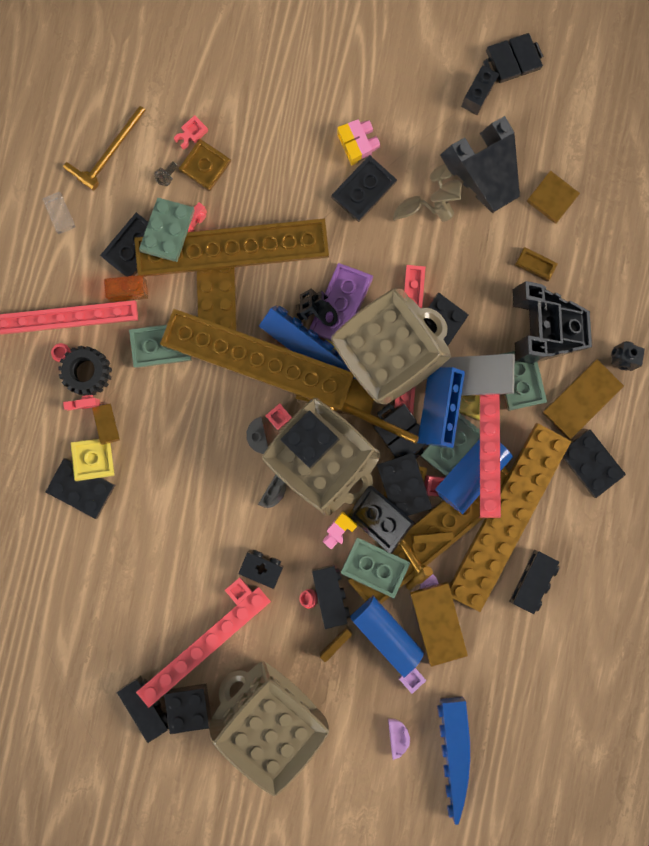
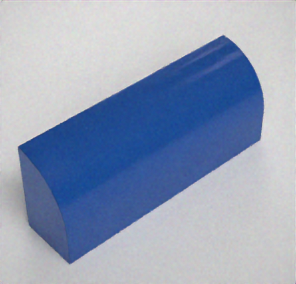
[417,367,465,448]
[435,439,513,514]
[350,596,424,678]

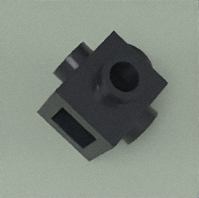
[611,341,645,371]

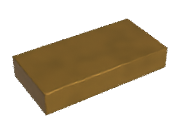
[515,247,558,281]
[92,403,120,445]
[412,531,454,544]
[320,626,352,662]

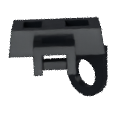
[296,288,338,326]

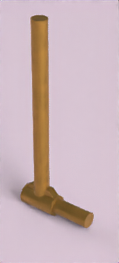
[63,106,146,191]
[328,403,419,444]
[399,538,433,590]

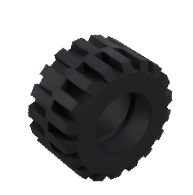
[58,346,112,396]

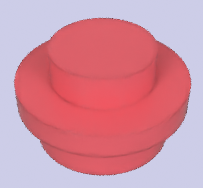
[51,343,71,362]
[299,589,318,609]

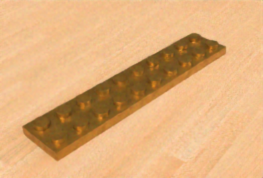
[135,218,329,277]
[160,308,354,411]
[449,423,571,612]
[348,467,509,604]

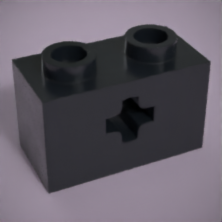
[461,65,499,115]
[238,549,284,589]

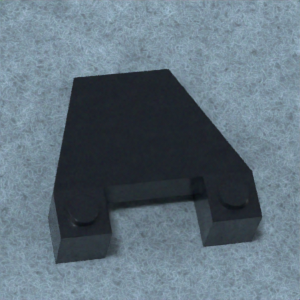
[440,116,520,213]
[512,281,592,364]

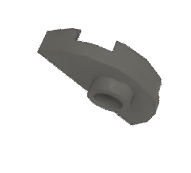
[246,417,268,454]
[258,475,287,508]

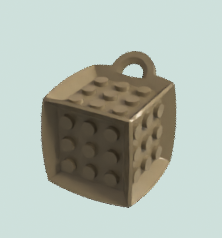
[331,288,451,404]
[262,398,380,515]
[209,661,329,796]

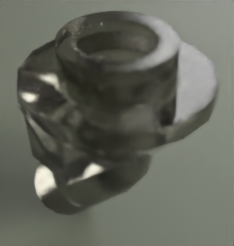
[154,161,178,186]

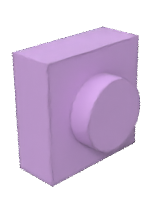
[398,668,426,694]

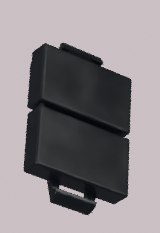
[483,33,544,83]
[372,403,425,459]

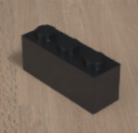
[509,550,559,614]
[312,565,351,629]
[117,675,169,743]

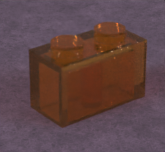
[104,275,148,302]

